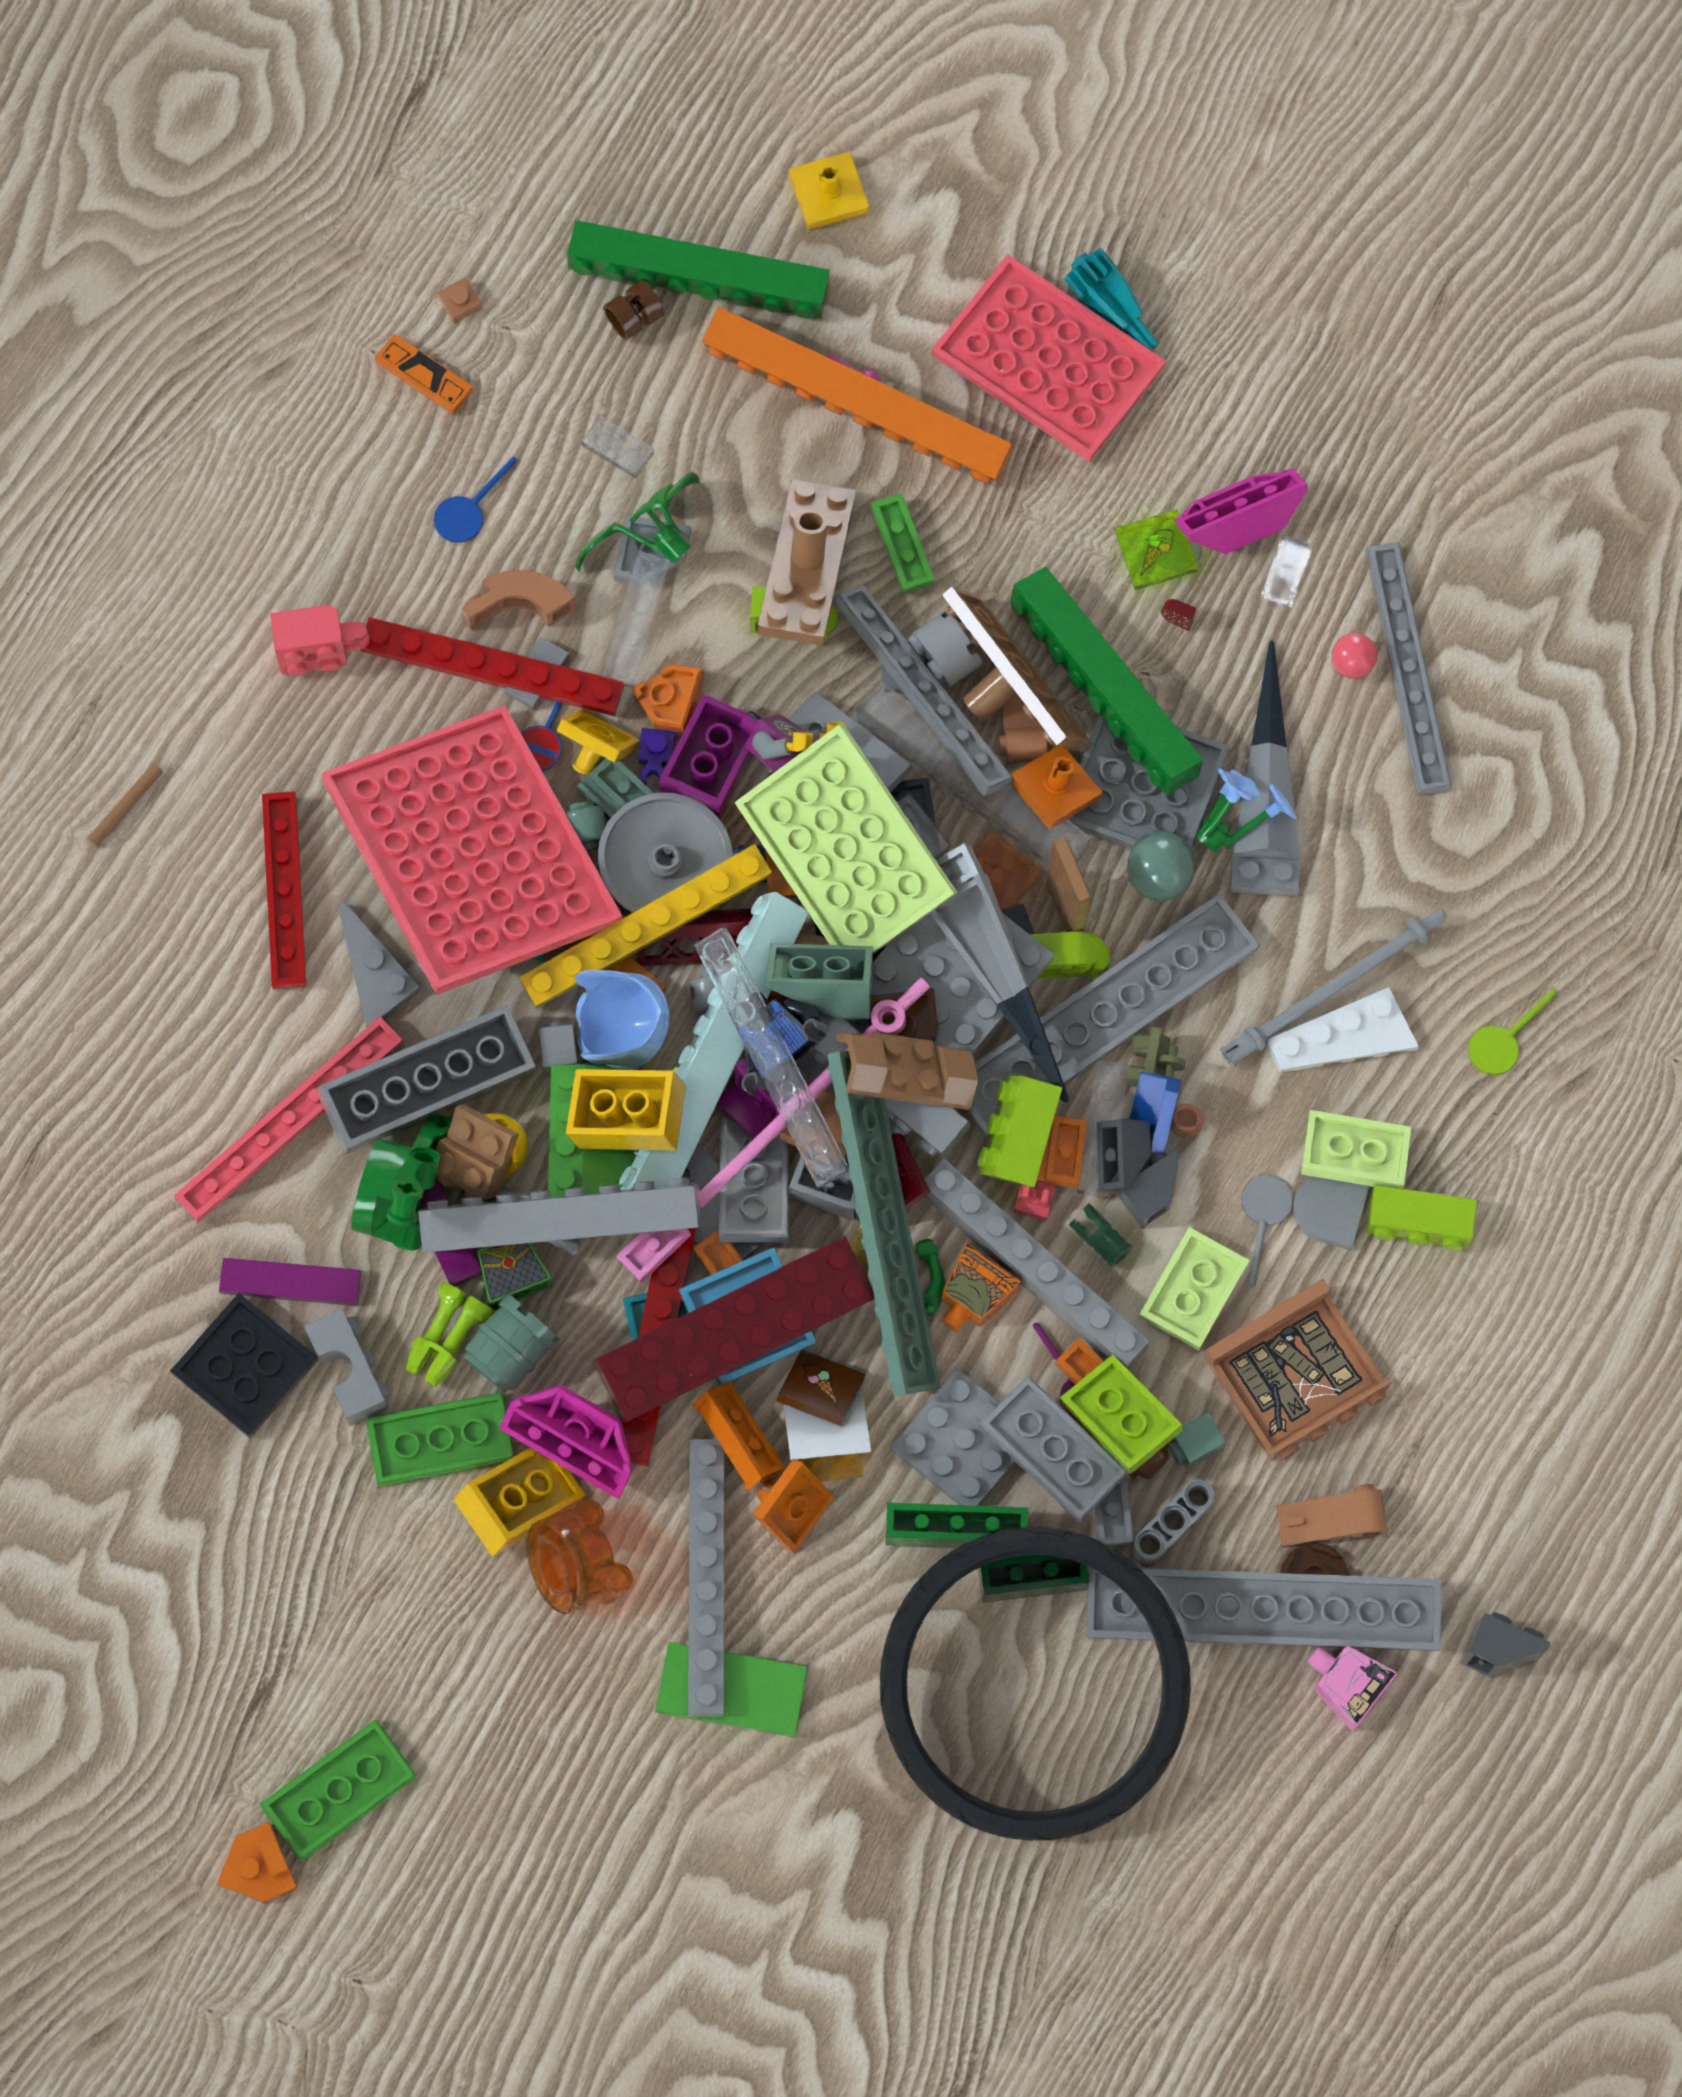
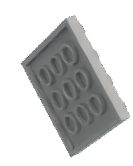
[1061,713,1230,849]

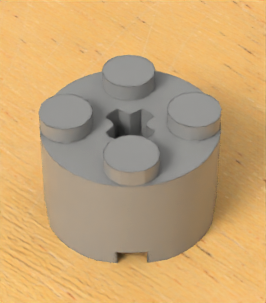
[908,611,983,689]

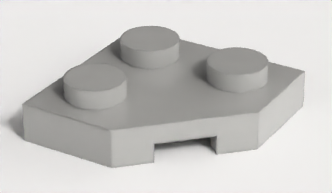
[614,515,691,586]

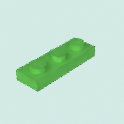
[871,493,935,595]

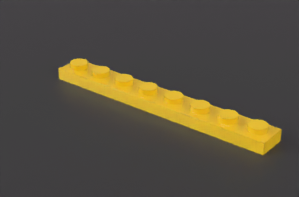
[519,844,772,1009]

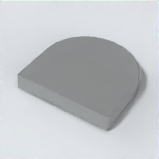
[1293,1176,1369,1250]

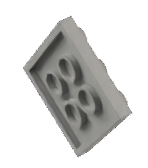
[890,1368,1015,1506]

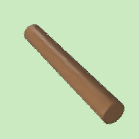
[87,764,163,847]

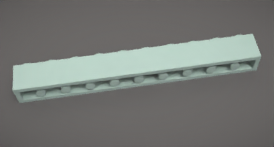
[619,892,808,1190]

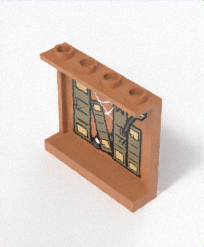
[1204,1279,1391,1461]

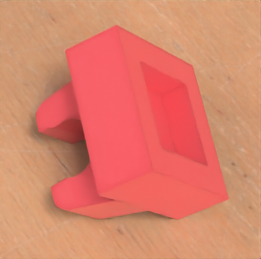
[1014,1181,1056,1221]

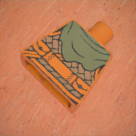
[941,1243,1021,1332]

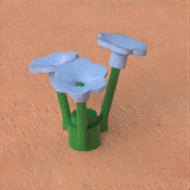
[1196,767,1297,852]

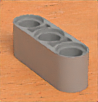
[1132,1480,1215,1566]

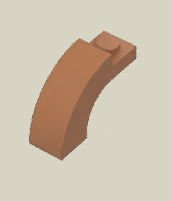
[462,570,576,630]

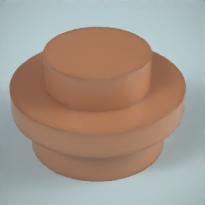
[1170,1104,1203,1138]

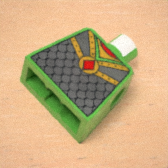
[478,1243,553,1310]

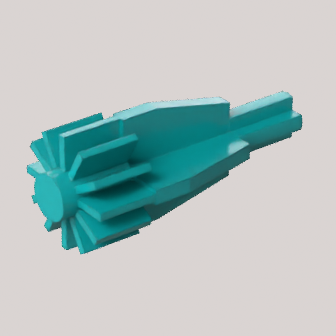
[1064,248,1160,350]

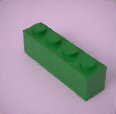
[885,1502,1028,1548]

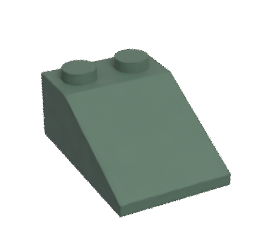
[766,943,873,1020]

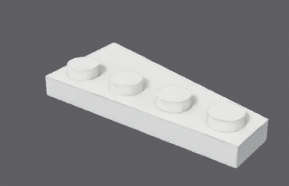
[1266,987,1419,1073]

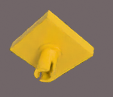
[789,151,870,230]
[557,709,640,776]

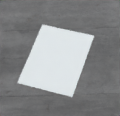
[784,1386,871,1460]

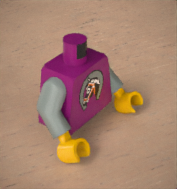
[740,710,845,772]

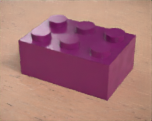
[659,694,754,820]

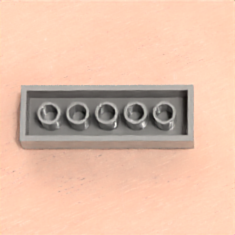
[317,1005,536,1155]

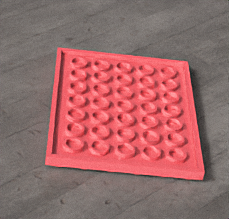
[322,705,623,995]

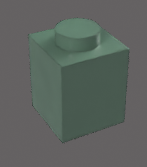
[1169,1413,1226,1469]

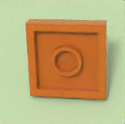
[1010,746,1103,830]
[753,1459,835,1554]

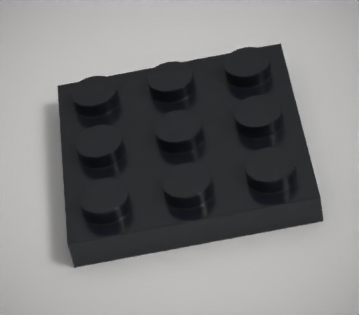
[170,1293,318,1439]

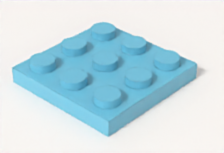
[678,1247,816,1385]

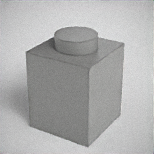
[538,1022,577,1077]

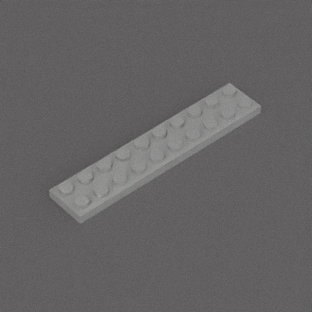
[964,893,1260,1139]
[1086,1567,1442,1651]

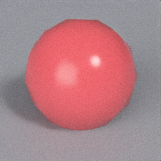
[1332,633,1377,679]

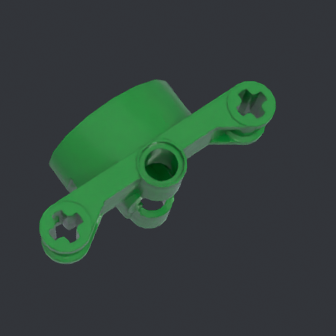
[351,1115,452,1251]

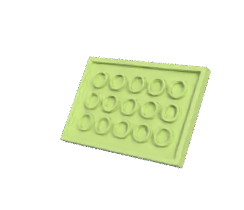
[734,724,958,954]

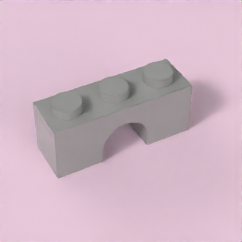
[304,1309,390,1426]

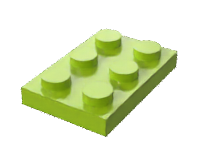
[1060,1354,1183,1474]

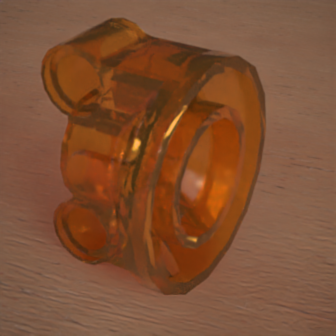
[526,1499,633,1615]

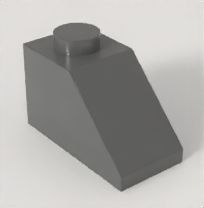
[1096,1119,1151,1191]

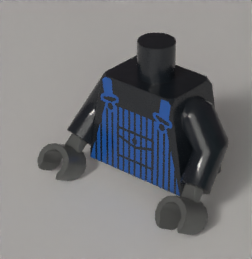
[741,991,829,1097]

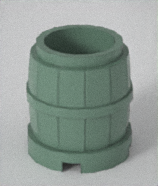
[462,1294,560,1393]

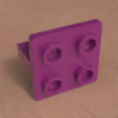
[716,1058,800,1140]

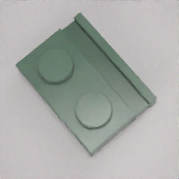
[577,759,653,820]

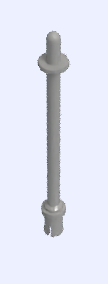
[1220,909,1447,1067]

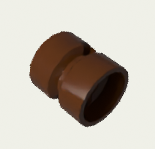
[603,280,665,341]

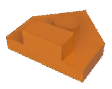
[631,664,705,733]
[217,1822,298,1903]

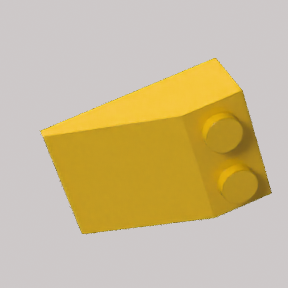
[453,1448,586,1557]

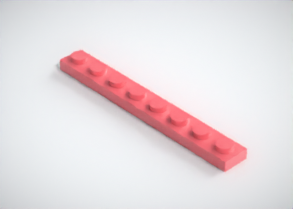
[174,1016,404,1223]

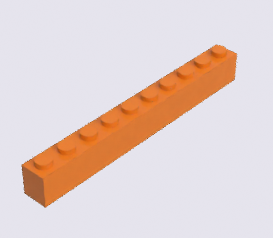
[702,306,1015,484]

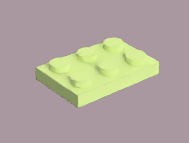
[1301,1110,1411,1189]
[1139,1227,1250,1351]

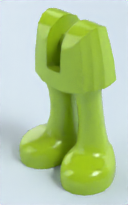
[406,1281,496,1387]

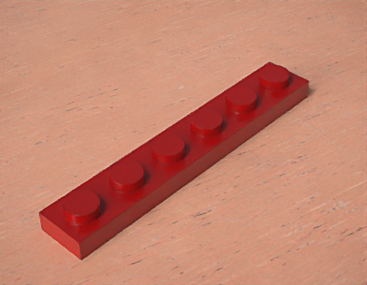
[262,791,307,989]

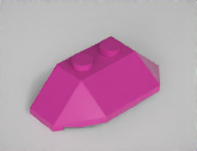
[1175,469,1308,554]
[499,1385,633,1499]

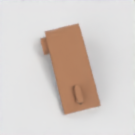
[998,666,1047,762]
[1276,1484,1388,1547]

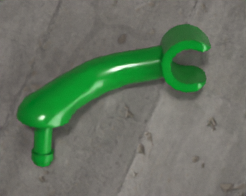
[916,1239,945,1315]

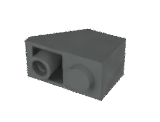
[1118,1150,1180,1229]

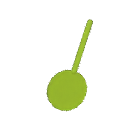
[1468,989,1557,1075]

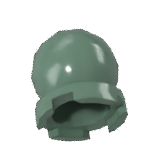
[1127,830,1195,901]

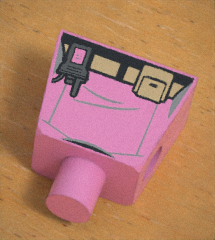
[1307,1646,1397,1731]

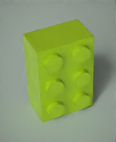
[977,1075,1062,1188]

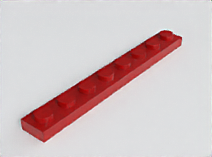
[360,617,624,717]
[621,1228,697,1467]

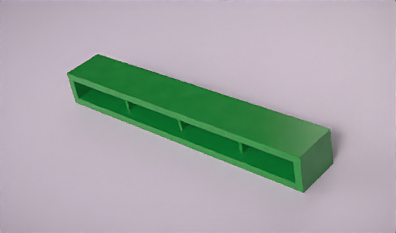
[567,220,830,319]
[1010,566,1203,796]

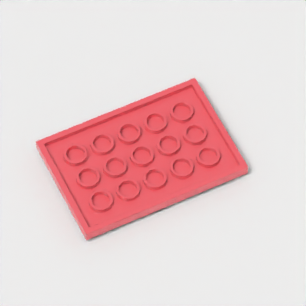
[931,255,1166,463]

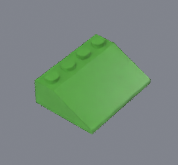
[548,1064,637,1196]

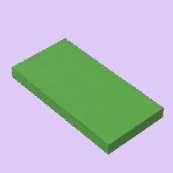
[365,1392,515,1488]
[656,1642,808,1738]
[260,1719,418,1863]

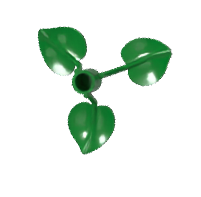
[576,472,699,572]

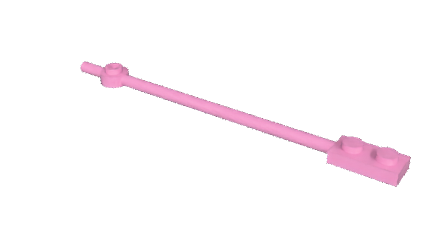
[616,978,930,1283]

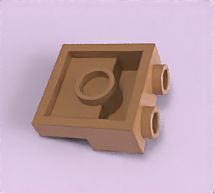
[436,1104,519,1201]

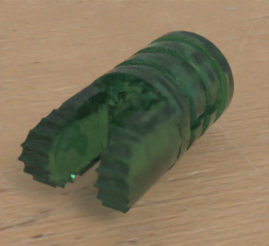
[1069,1203,1133,1268]

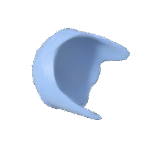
[575,970,670,1069]

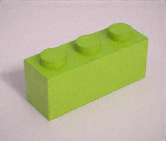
[1366,1185,1477,1251]

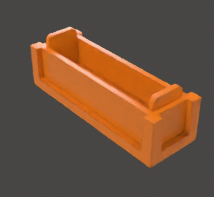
[692,1381,785,1491]

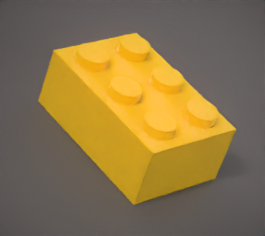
[566,1069,686,1151]

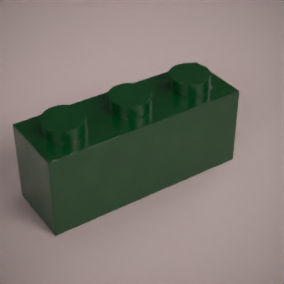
[978,1555,1089,1603]

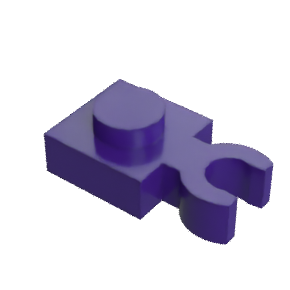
[638,728,675,788]

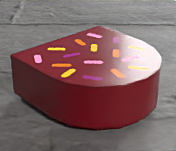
[1160,599,1196,631]

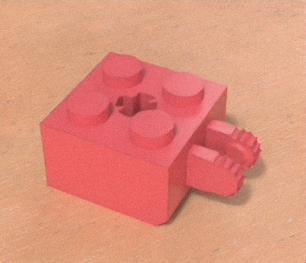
[270,605,370,676]

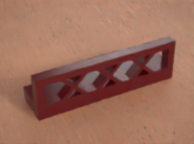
[638,908,753,966]

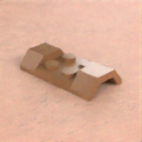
[836,1032,978,1110]

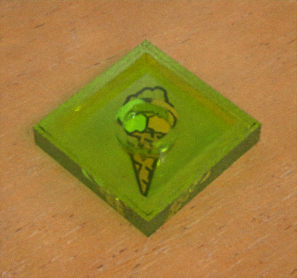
[1114,509,1198,591]

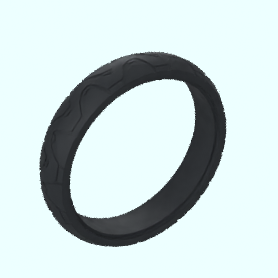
[879,1527,1191,1841]

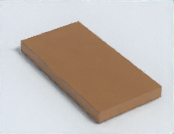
[1046,836,1091,932]

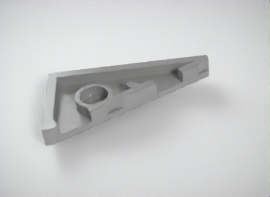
[338,901,420,1027]

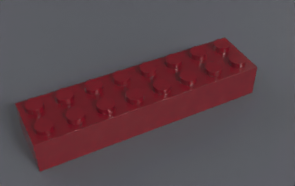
[592,1236,875,1424]

